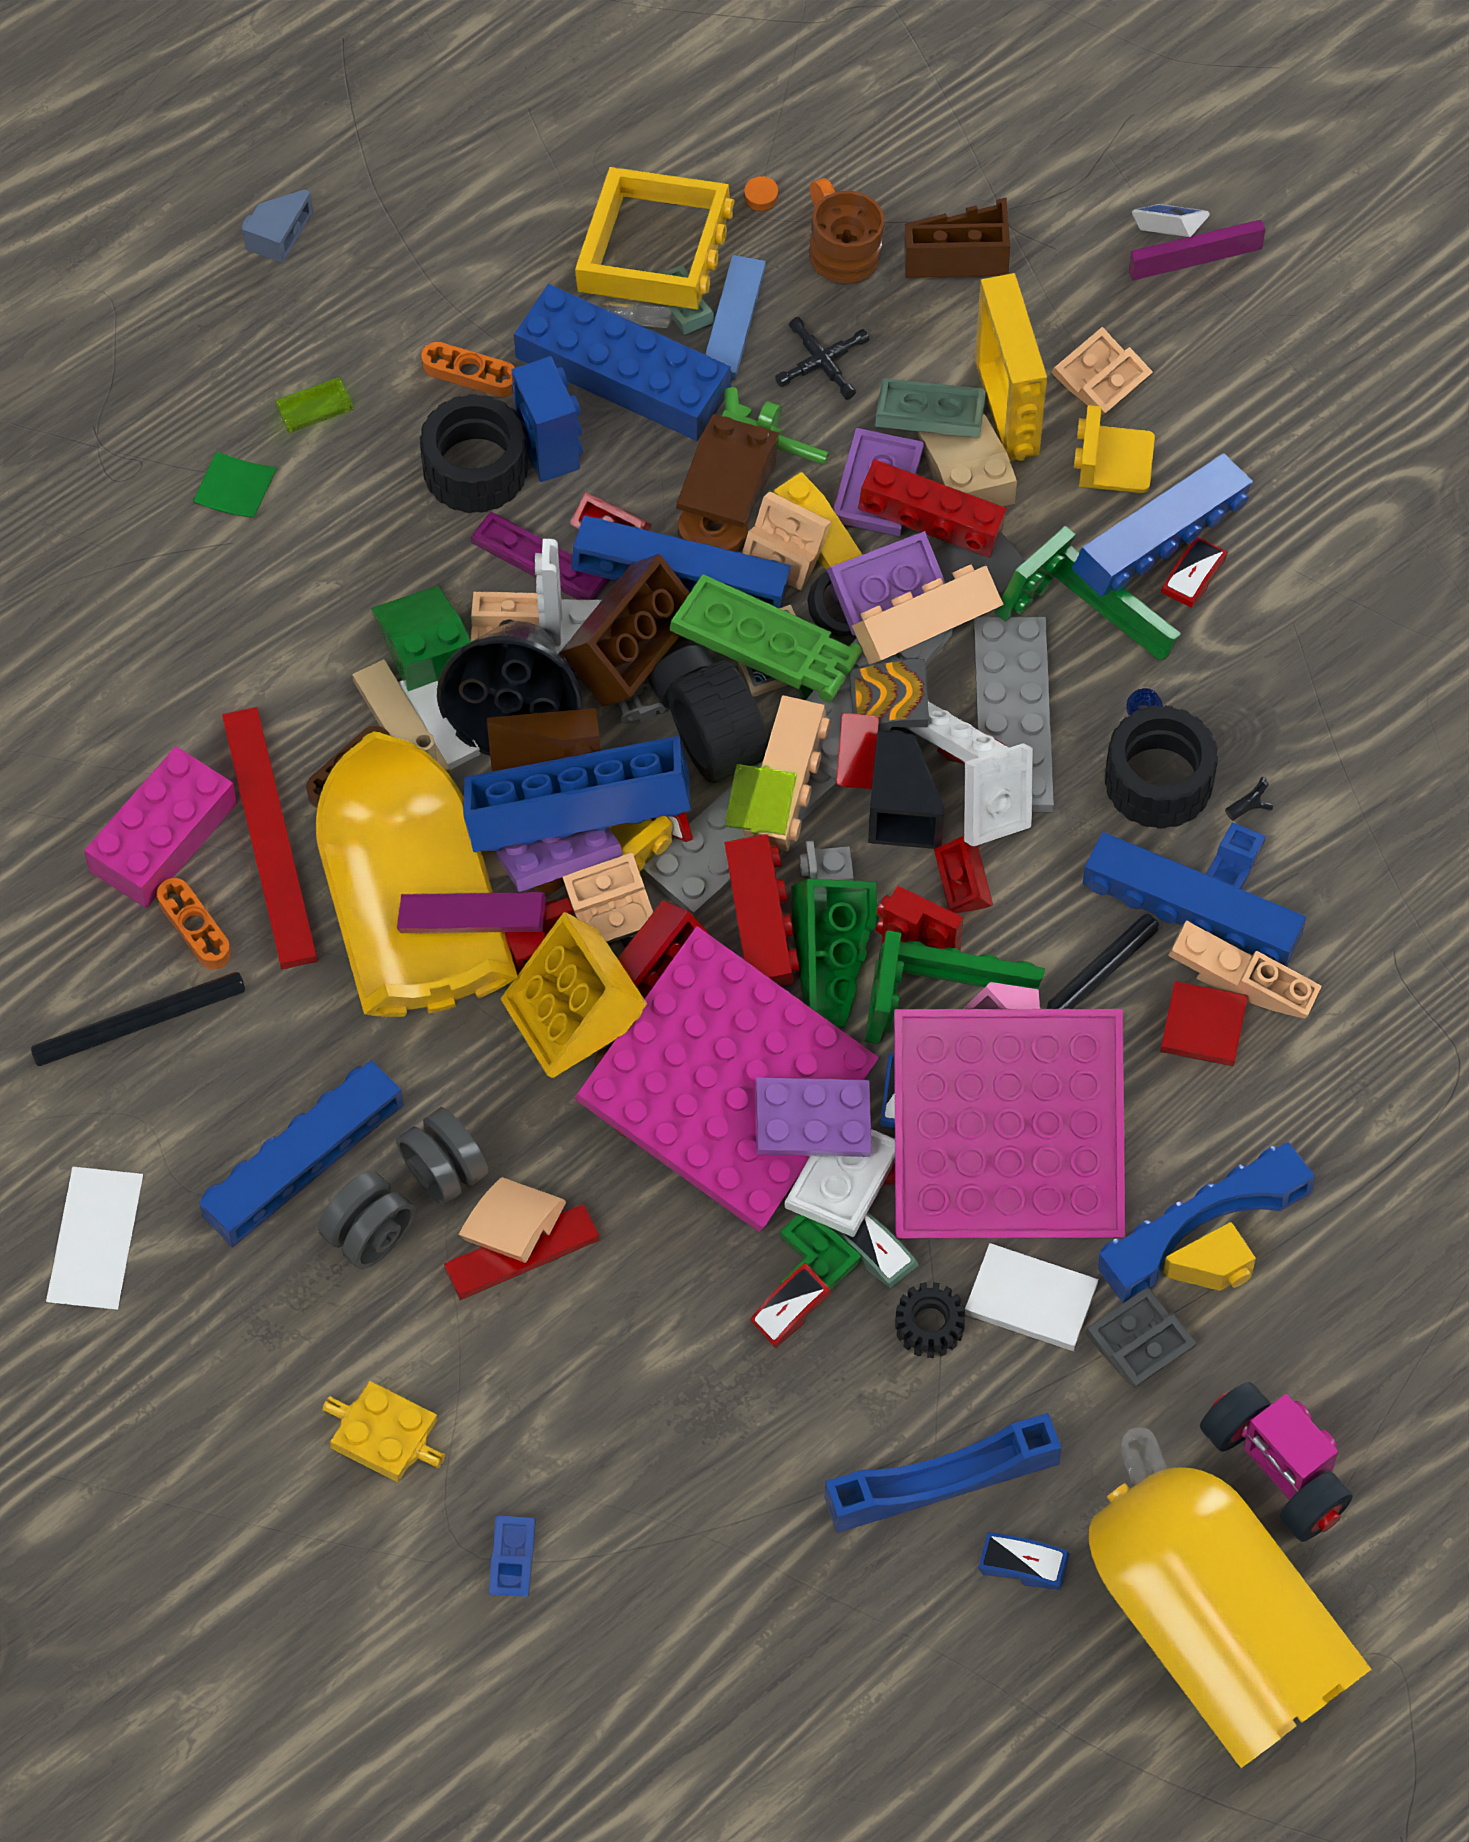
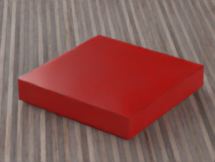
[1160,981,1248,1067]

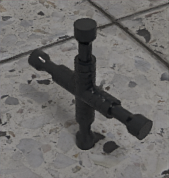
[775,317,869,399]

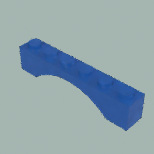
[1098,1141,1315,1303]
[824,1413,1062,1533]

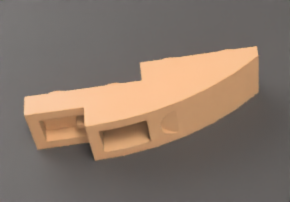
[1168,920,1322,1018]

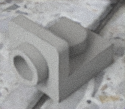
[799,841,854,881]

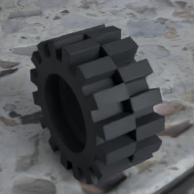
[895,1282,965,1358]

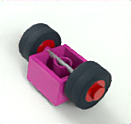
[1200,1382,1353,1542]

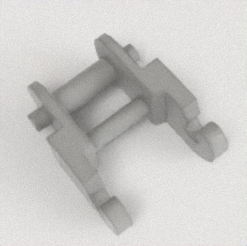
[613,678,666,723]

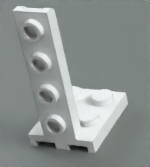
[535,539,602,668]
[906,702,1033,847]

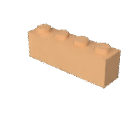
[852,564,1004,665]
[743,695,831,852]

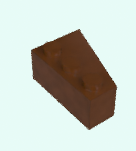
[904,197,1010,278]

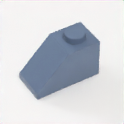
[241,190,313,263]

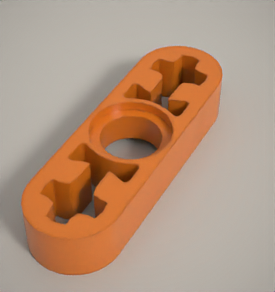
[421,342,515,397]
[157,878,231,969]

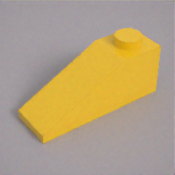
[774,472,863,569]

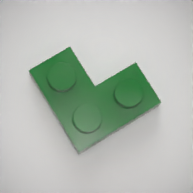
[780,1214,862,1290]

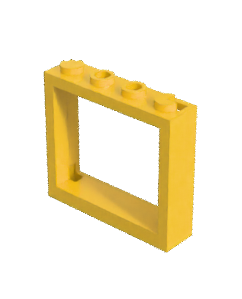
[575,167,735,310]
[975,273,1047,461]

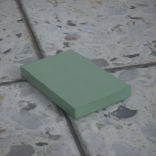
[875,378,986,438]

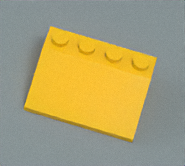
[500,912,647,1078]

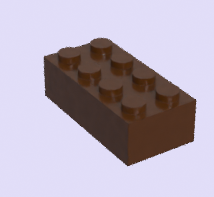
[560,554,690,707]

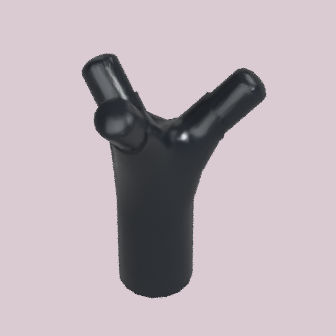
[1225,777,1273,821]

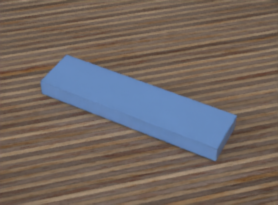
[705,255,766,380]

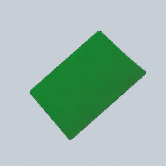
[193,452,277,517]

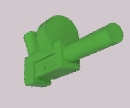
[722,387,829,465]

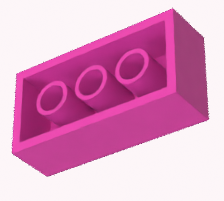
[84,746,237,909]

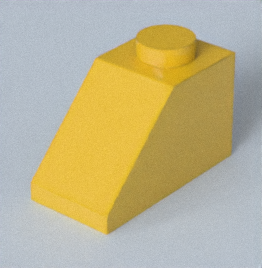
[1163,1222,1256,1291]

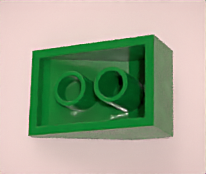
[371,585,471,691]

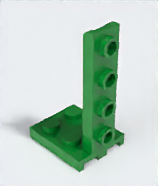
[995,526,1181,660]
[864,931,1045,1045]

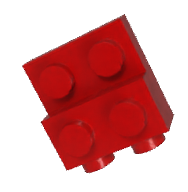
[876,885,963,951]

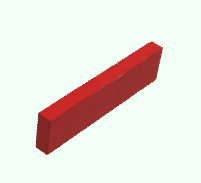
[444,1204,600,1300]

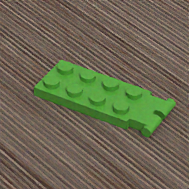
[670,574,863,702]

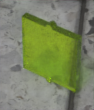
[725,764,797,836]

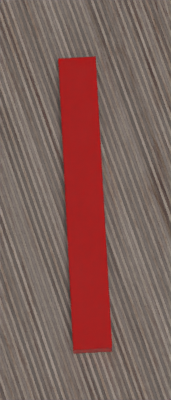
[222,707,317,970]

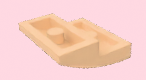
[1051,327,1153,416]
[742,492,831,591]
[471,592,539,642]
[562,852,653,944]
[458,1177,566,1263]

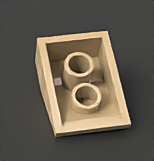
[918,414,1017,507]

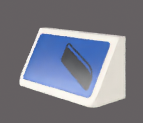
[1132,204,1210,237]

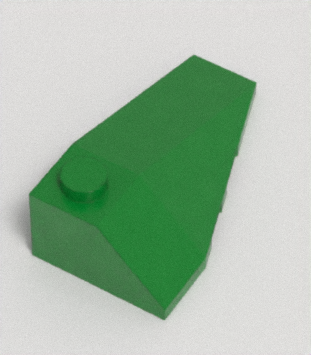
[791,878,877,1028]

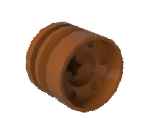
[809,191,885,284]

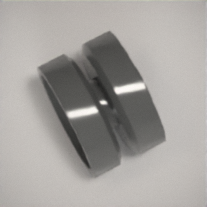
[396,1107,489,1206]
[318,1170,416,1270]

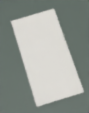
[46,1167,143,1310]

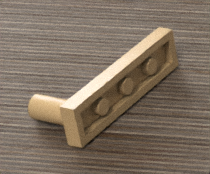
[352,659,451,776]

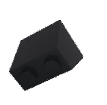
[868,730,944,849]

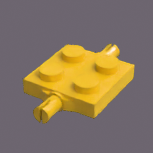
[322,1381,445,1483]

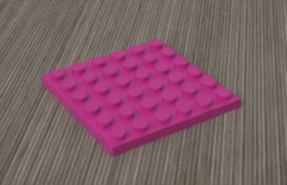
[574,926,879,1232]
[894,1009,1125,1239]

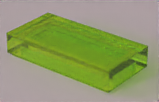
[275,377,354,433]

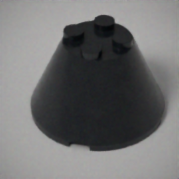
[437,619,582,756]

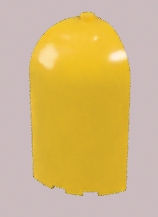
[316,731,518,1017]
[1089,1467,1372,1768]

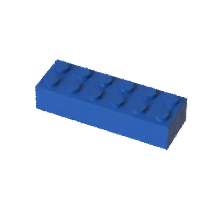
[514,284,731,441]
[463,735,691,852]

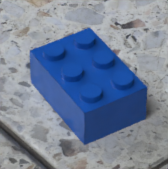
[511,356,583,483]

